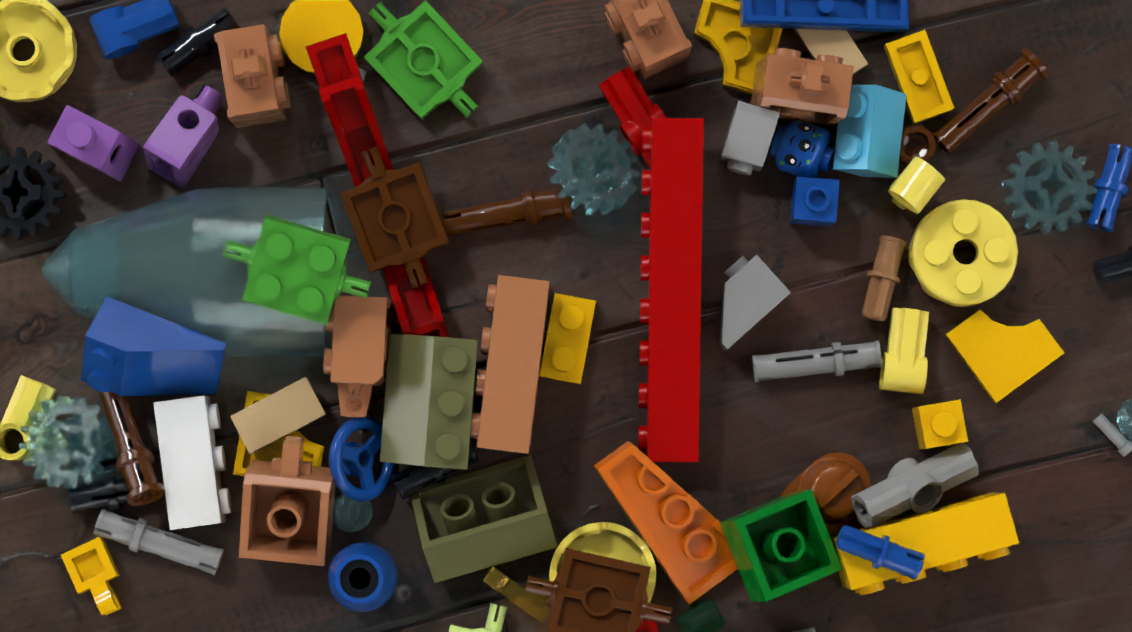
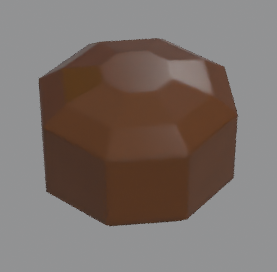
[899,125,937,166]

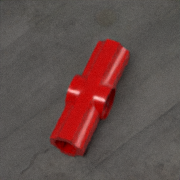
[598,67,666,170]

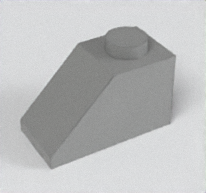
[720,101,780,175]
[719,255,791,351]

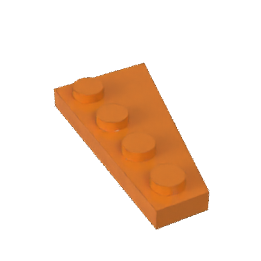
[594,441,738,605]

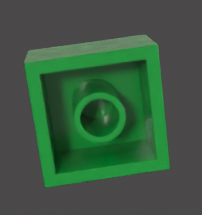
[720,489,842,602]

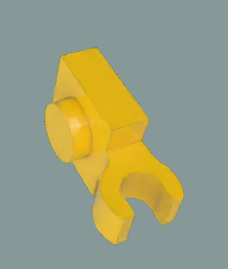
[61,537,122,616]

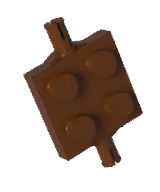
[340,147,451,289]
[525,548,673,632]

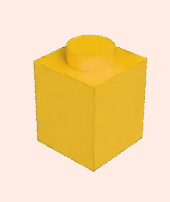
[912,399,968,449]

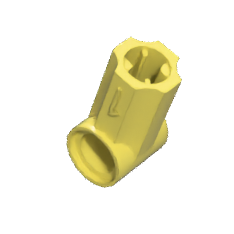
[888,157,945,214]
[879,308,929,395]
[0,375,57,461]

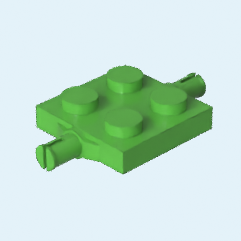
[364,0,483,120]
[222,215,371,325]

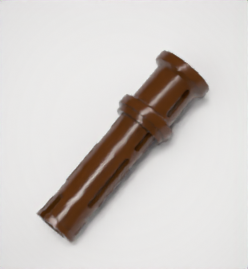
[933,48,1050,155]
[443,182,573,237]
[98,391,166,506]

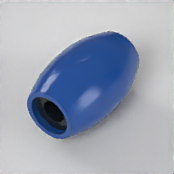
[328,542,398,612]

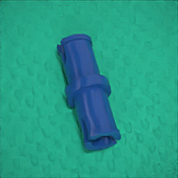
[1086,144,1132,232]

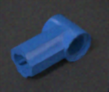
[89,0,181,60]

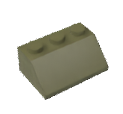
[380,333,478,470]
[410,454,558,583]

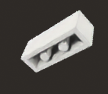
[153,395,232,530]

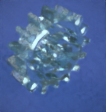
[548,123,640,215]
[1002,141,1097,234]
[19,396,114,488]

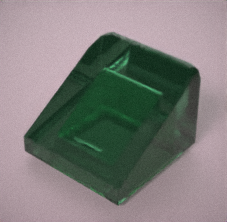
[675,597,725,632]

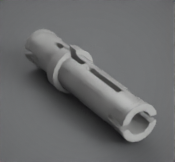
[752,340,882,382]
[93,509,224,576]

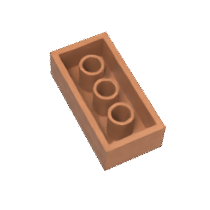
[470,275,550,454]

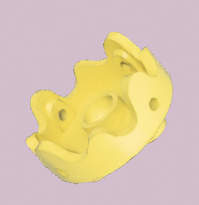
[0,0,77,102]
[908,199,1018,307]
[549,522,656,603]

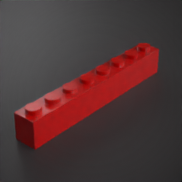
[638,118,704,462]

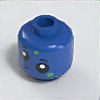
[770,119,835,178]

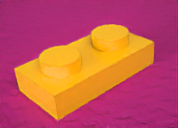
[884,30,955,125]
[539,293,596,384]

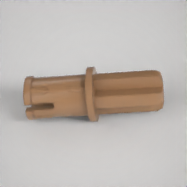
[862,235,907,321]

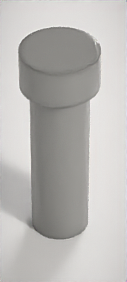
[1092,413,1132,457]

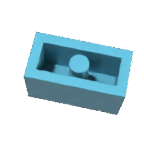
[833,85,906,178]

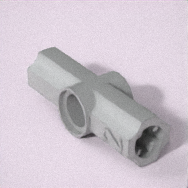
[851,443,978,529]

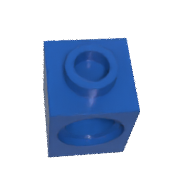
[789,177,839,227]

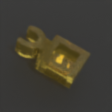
[483,566,551,623]

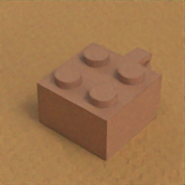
[604,0,692,80]
[214,24,292,128]
[751,48,854,126]
[323,295,392,418]
[239,436,336,566]

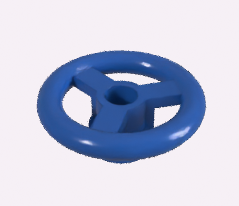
[329,417,396,502]

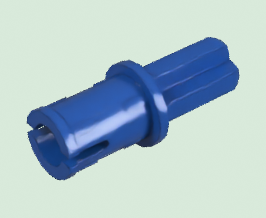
[836,525,925,580]

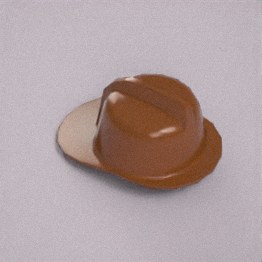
[781,452,871,537]

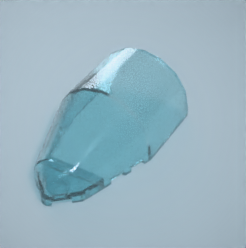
[42,186,331,356]

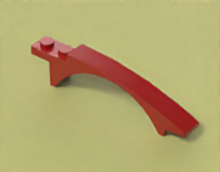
[306,33,451,338]

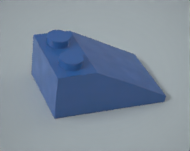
[81,296,227,396]

